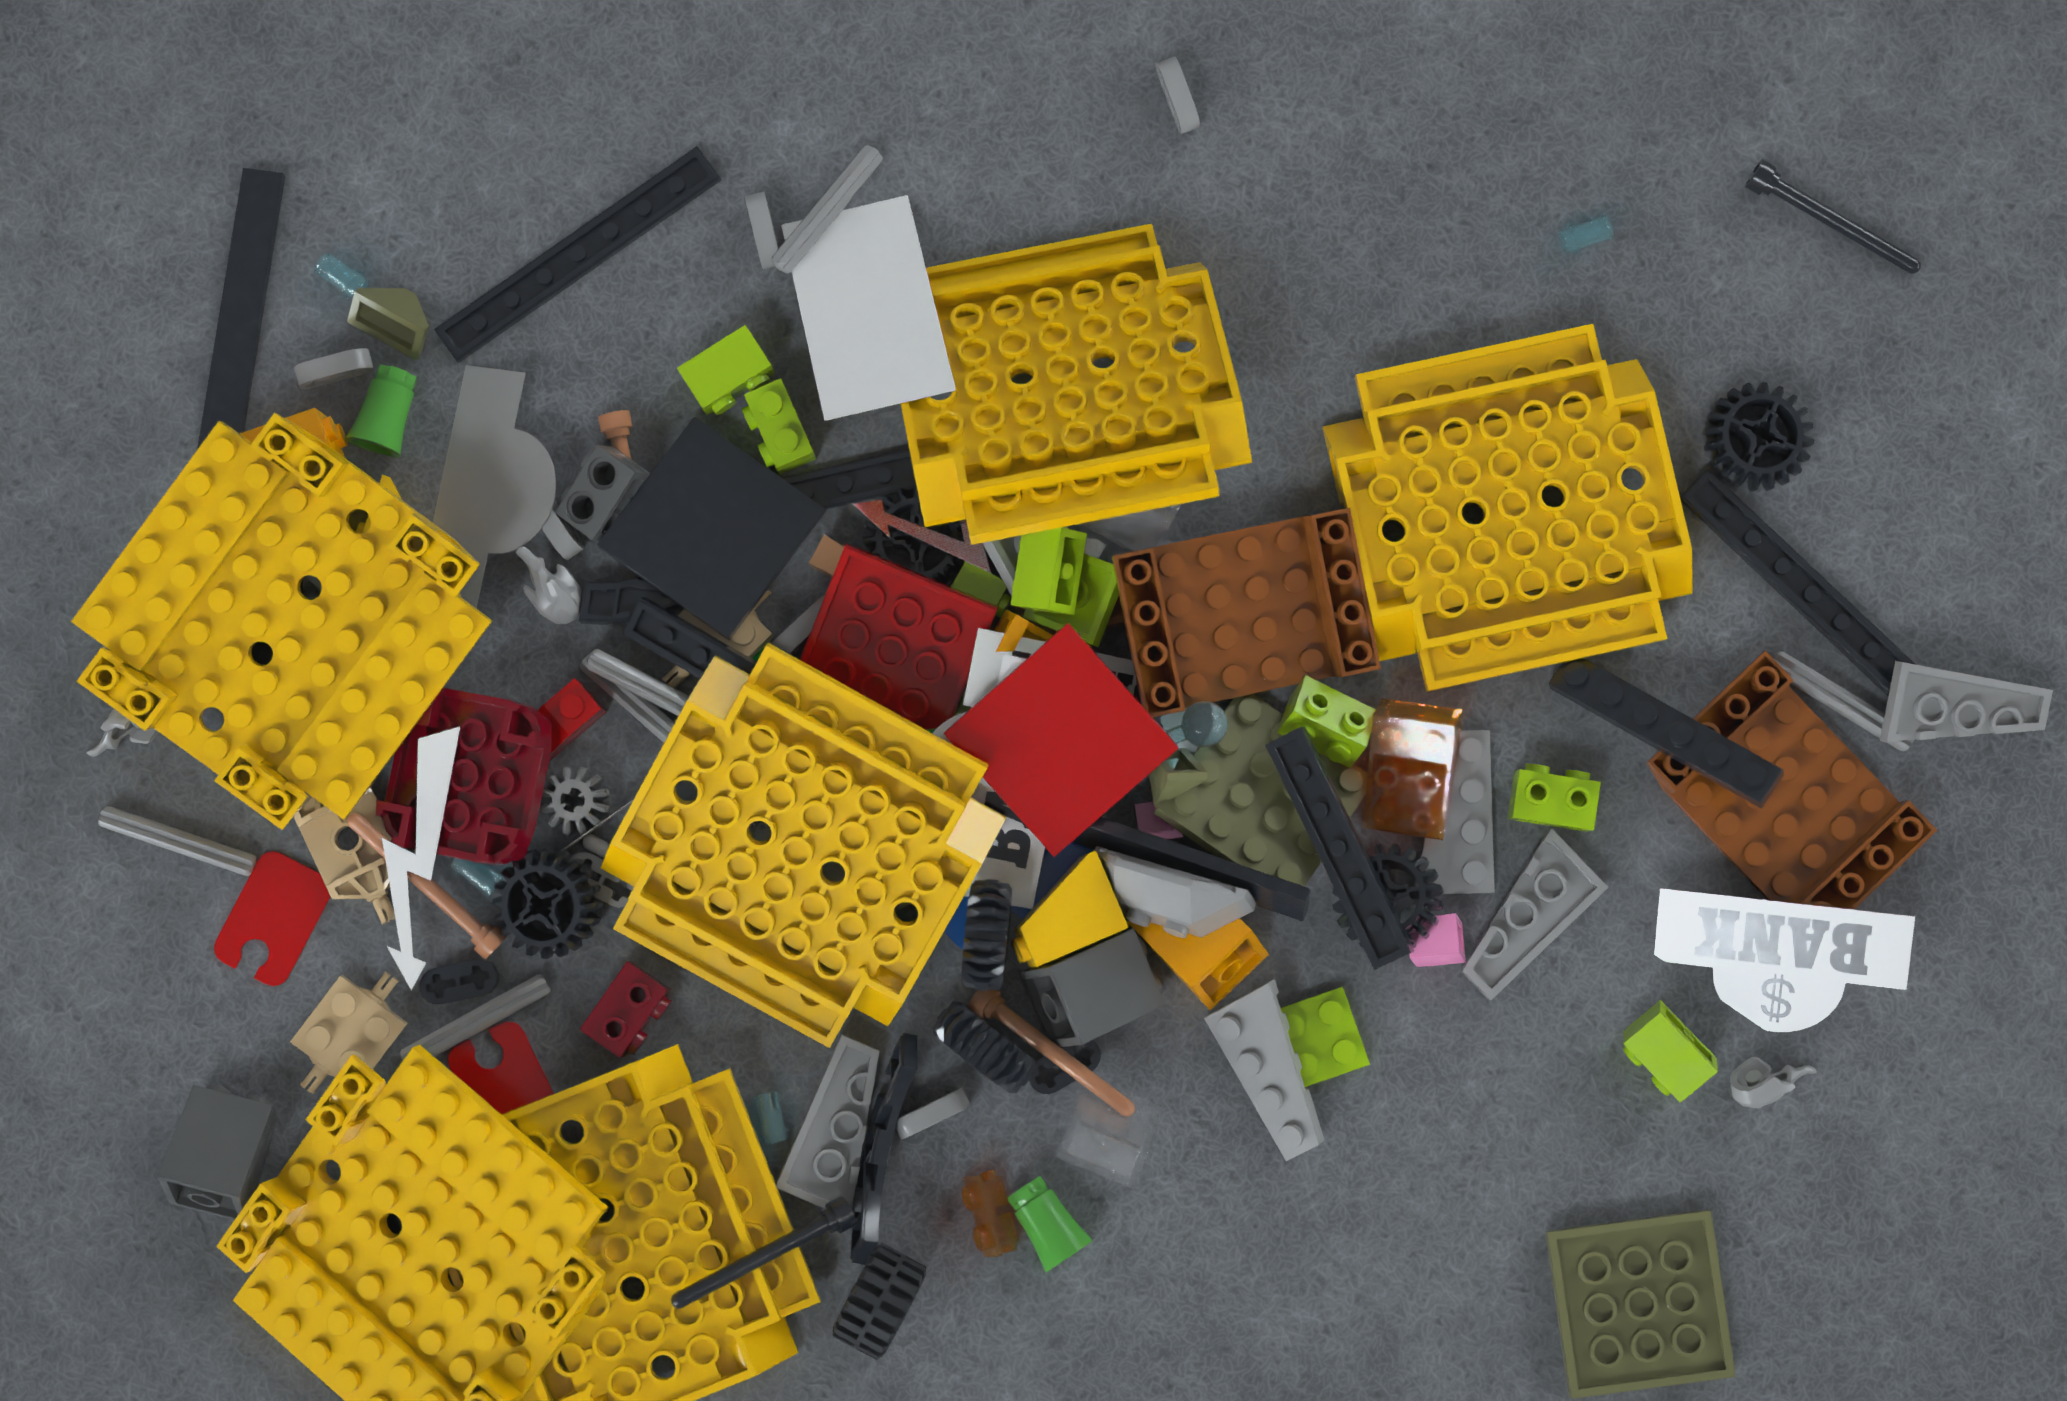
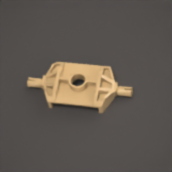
[293,784,395,925]

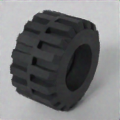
[832,1243,926,1360]

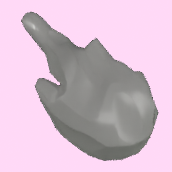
[516,546,583,624]
[86,709,159,757]
[1730,1057,1817,1109]

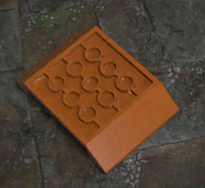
[1112,508,1381,717]
[1646,650,1937,910]

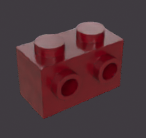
[579,961,672,1058]

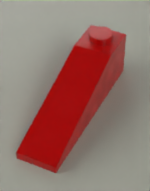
[538,678,607,762]

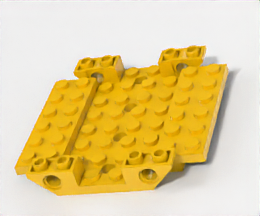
[901,224,1252,545]
[1322,324,1693,692]
[71,413,493,830]
[601,643,1006,1048]
[449,1044,821,1401]
[216,1045,608,1401]

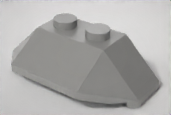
[1095,846,1257,938]

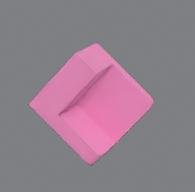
[1134,802,1183,841]
[1410,913,1466,967]

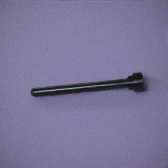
[1745,159,1921,274]
[671,1196,857,1309]

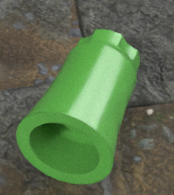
[345,365,417,458]
[1007,1176,1094,1273]

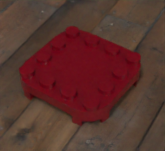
[376,688,552,865]

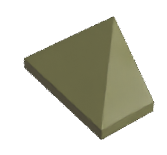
[347,288,429,360]
[1149,748,1208,808]

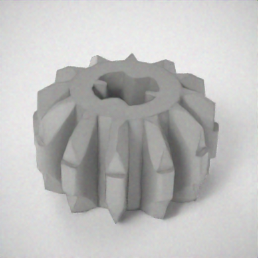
[541,767,610,835]

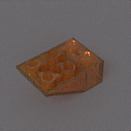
[1363,698,1463,840]

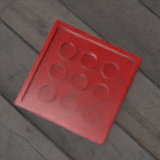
[800,543,999,729]
[943,622,1179,857]

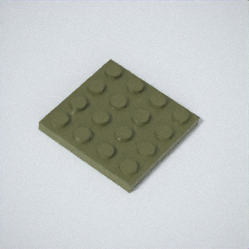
[1154,694,1375,887]
[1545,1209,1736,1399]

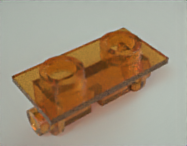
[962,1169,1019,1257]

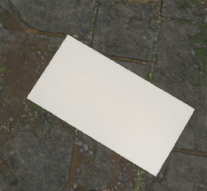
[781,195,956,421]

